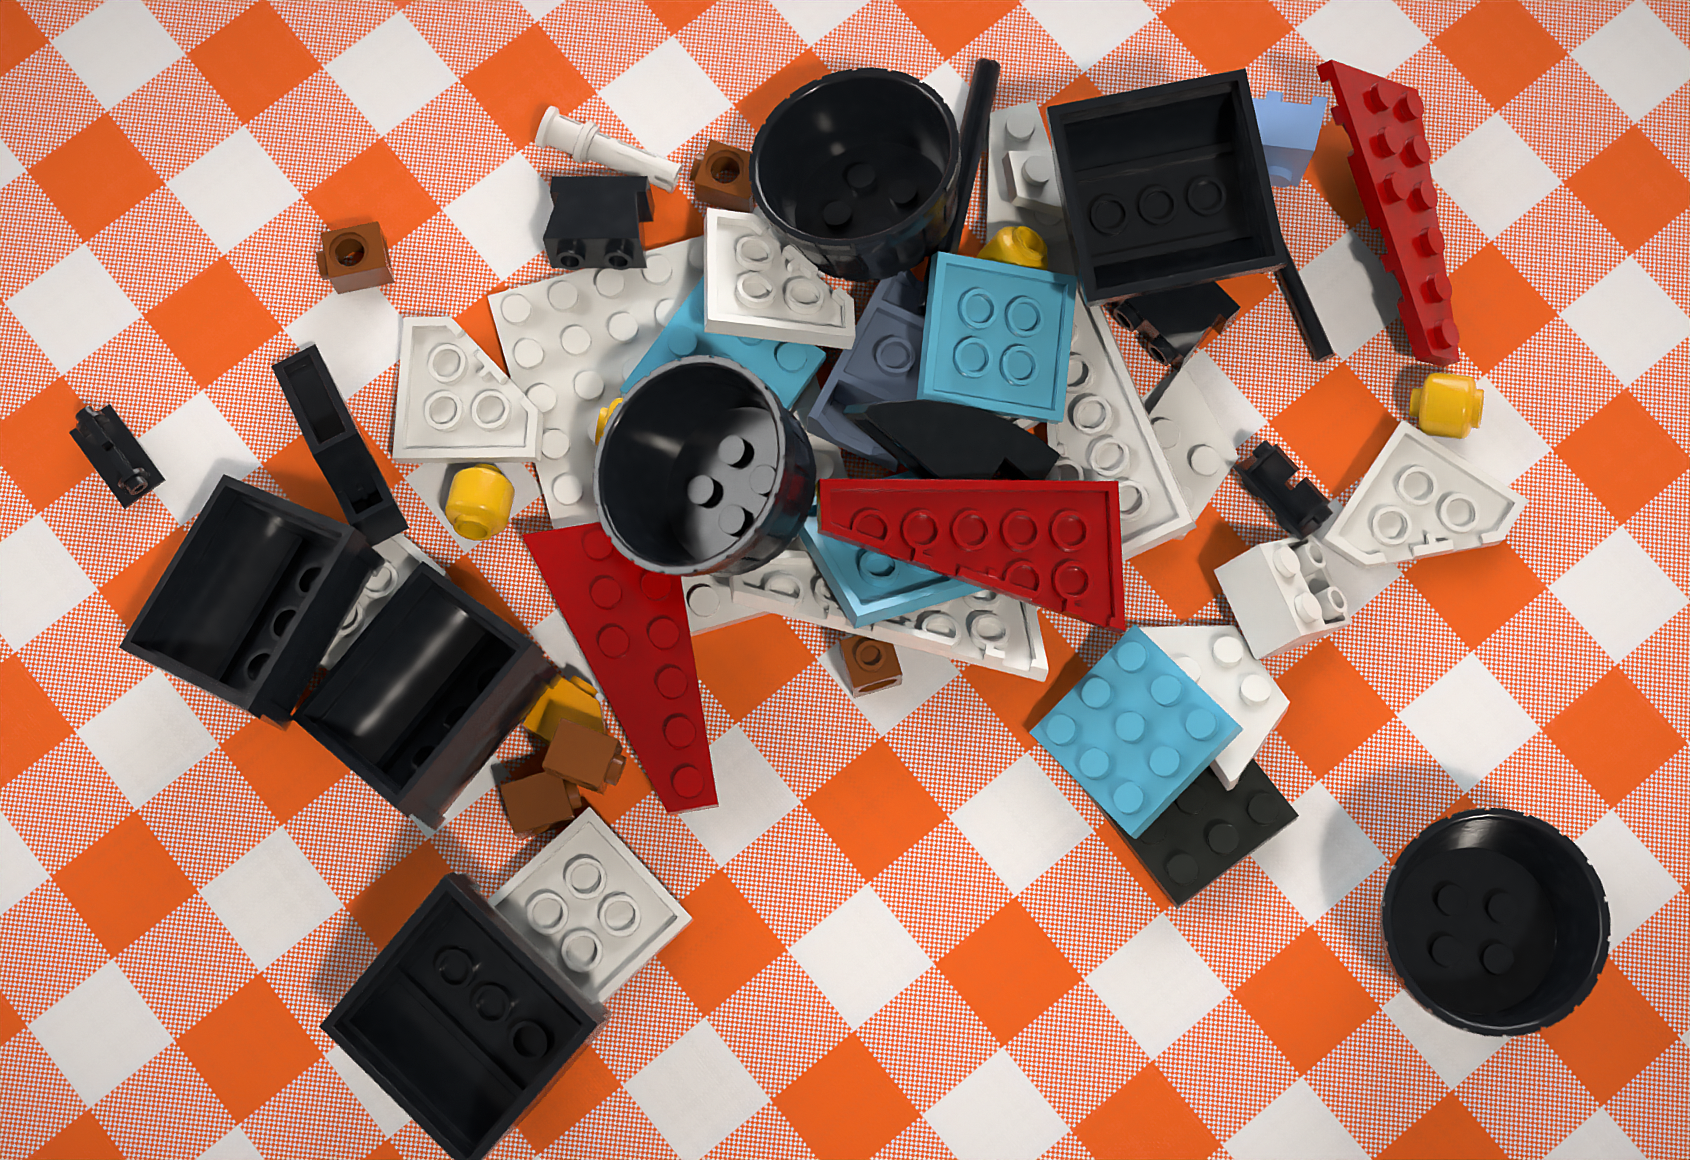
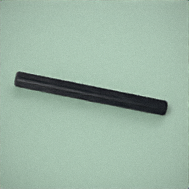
[917,58,1001,316]

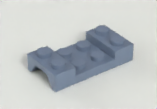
[807,270,925,473]

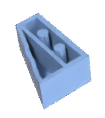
[1252,91,1328,187]

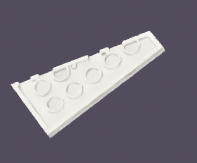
[1047,274,1197,562]
[729,550,1049,682]

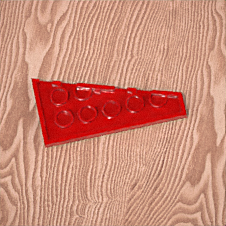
[1316,59,1460,367]
[816,479,1126,634]
[521,522,719,816]

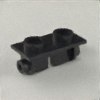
[69,404,166,509]
[1234,440,1333,541]

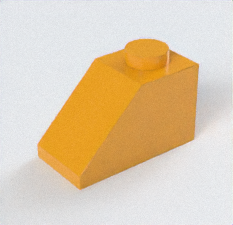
[522,675,611,786]

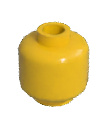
[977,226,1048,271]
[1409,372,1484,439]
[445,464,515,541]

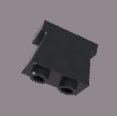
[542,176,655,270]
[1111,282,1241,372]

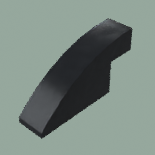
[271,344,409,547]
[842,400,1061,480]

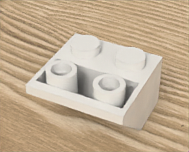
[1214,534,1353,660]

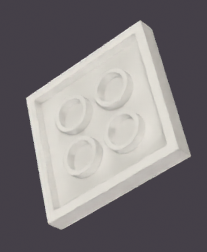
[488,807,693,1004]

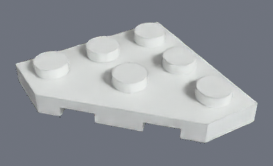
[704,208,856,350]
[392,316,544,464]
[1321,419,1529,569]

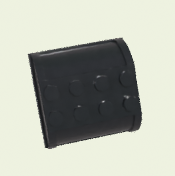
[1046,68,1288,307]
[118,474,385,731]
[292,561,563,831]
[319,871,612,1160]

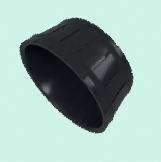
[748,67,961,282]
[593,355,816,577]
[1380,808,1611,1037]

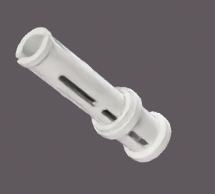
[536,105,683,194]

